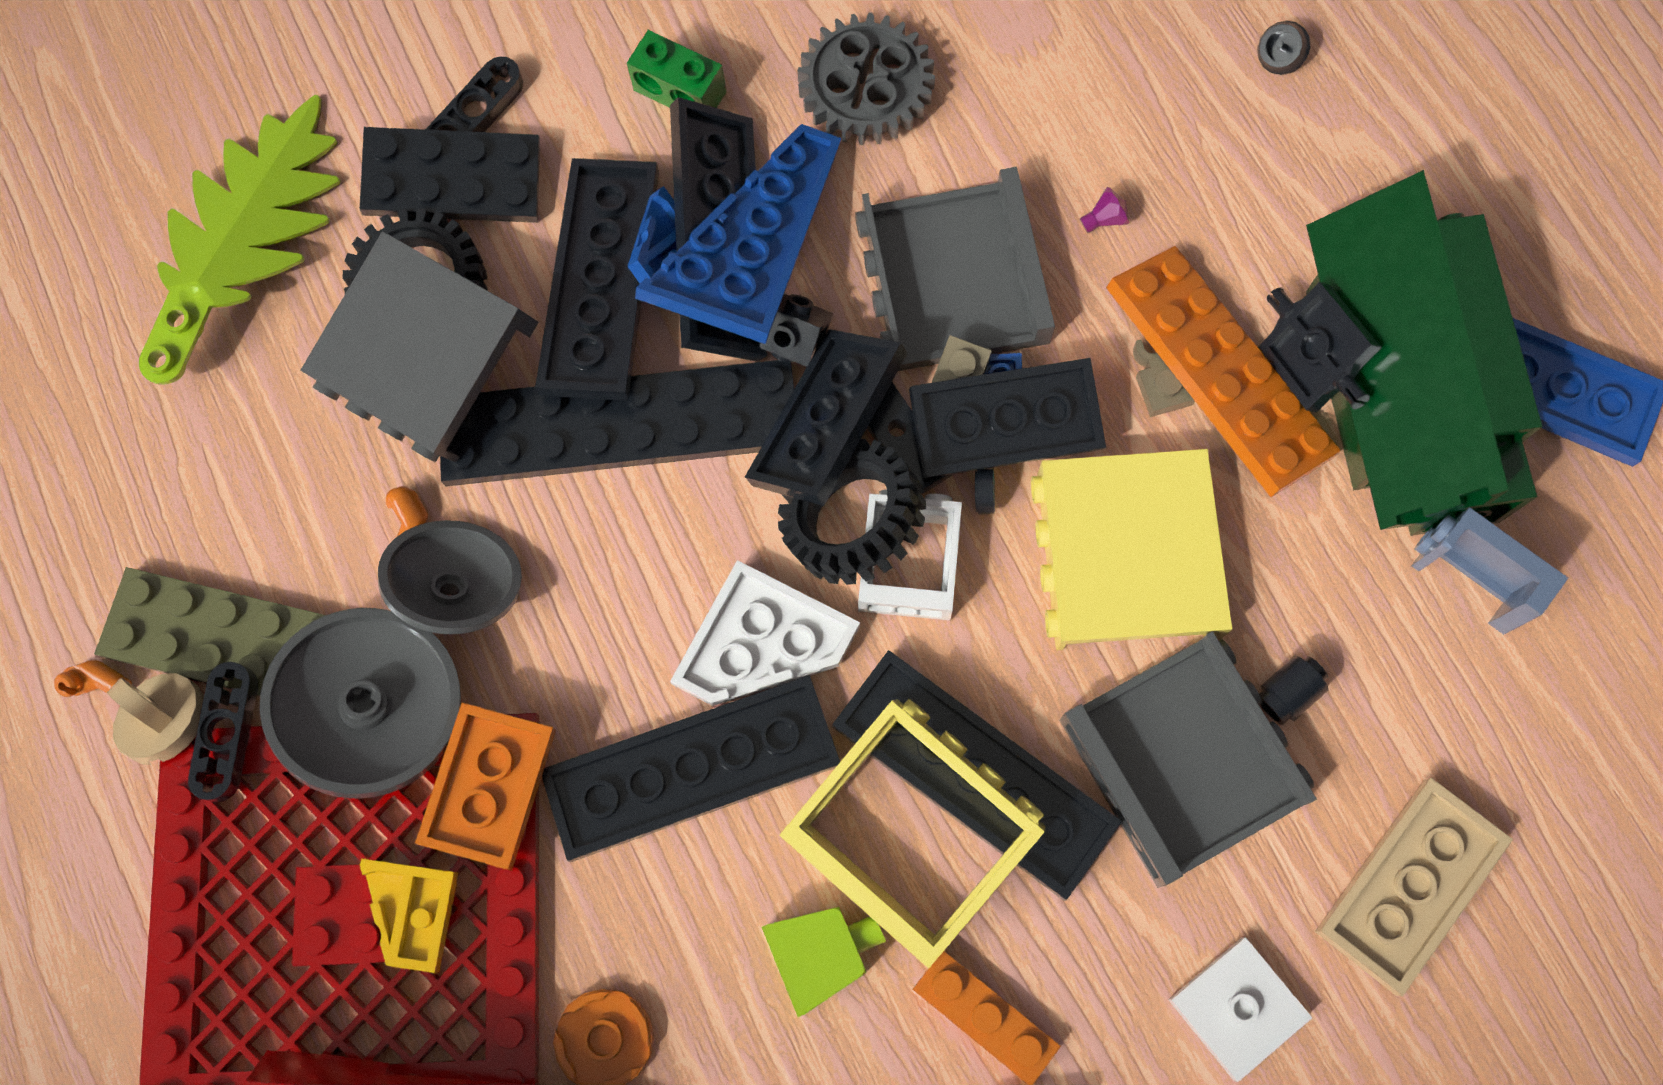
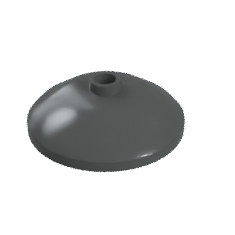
[378,520,522,634]

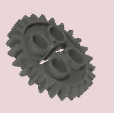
[797,12,935,145]

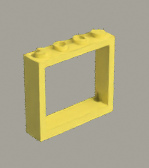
[779,699,1046,968]

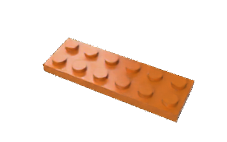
[1106,245,1341,498]

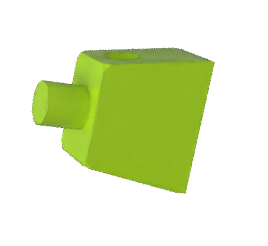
[761,907,886,1017]

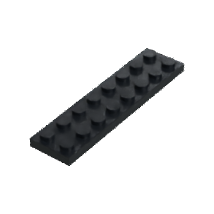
[440,360,794,487]

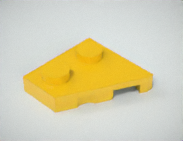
[360,859,459,973]

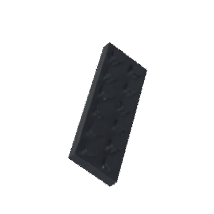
[670,97,767,362]
[535,158,659,401]
[832,650,1122,901]
[542,675,840,862]

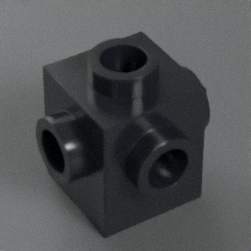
[759,294,833,367]

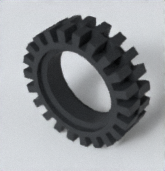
[342,209,488,293]
[778,439,926,585]

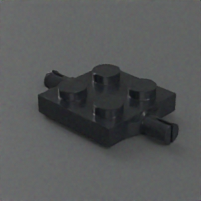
[1258,282,1382,413]

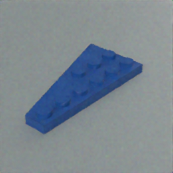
[635,124,842,344]

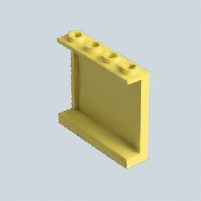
[1031,449,1232,650]

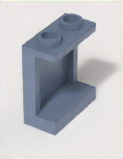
[1411,507,1568,635]

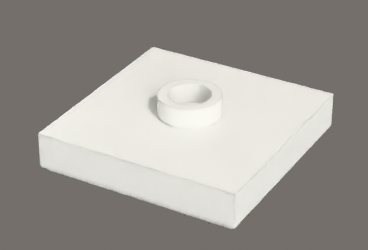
[1168,937,1312,1082]

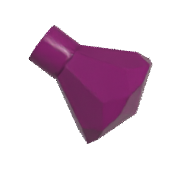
[1079,186,1129,233]

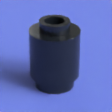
[1259,656,1329,725]

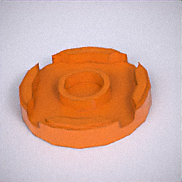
[553,988,654,1085]

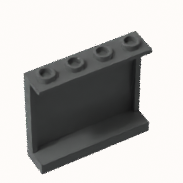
[855,167,1055,371]
[300,231,539,463]
[1059,631,1317,888]

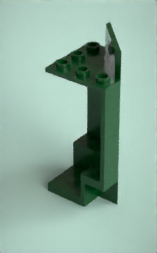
[1306,170,1542,536]

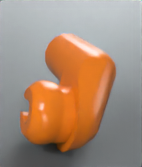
[385,486,428,536]

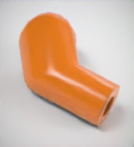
[54,660,132,697]

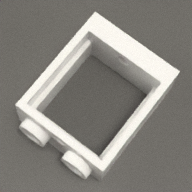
[858,489,962,620]

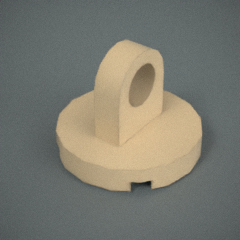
[107,673,204,765]

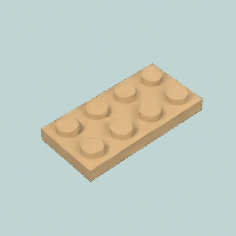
[1315,778,1513,996]

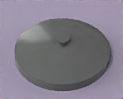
[260,608,461,798]

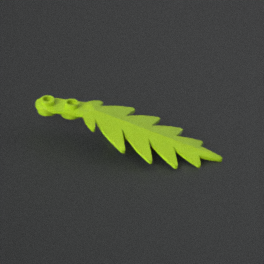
[139,95,341,385]

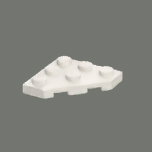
[670,560,860,706]

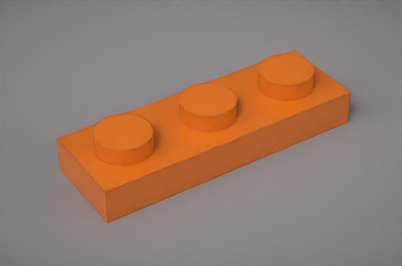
[912,951,1061,1085]

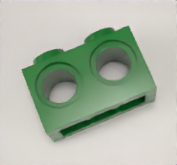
[627,30,726,108]

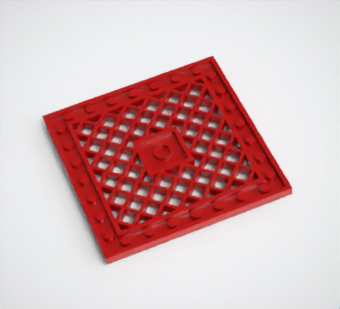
[139,713,539,1085]

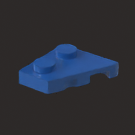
[628,186,677,283]

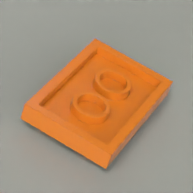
[415,703,556,871]

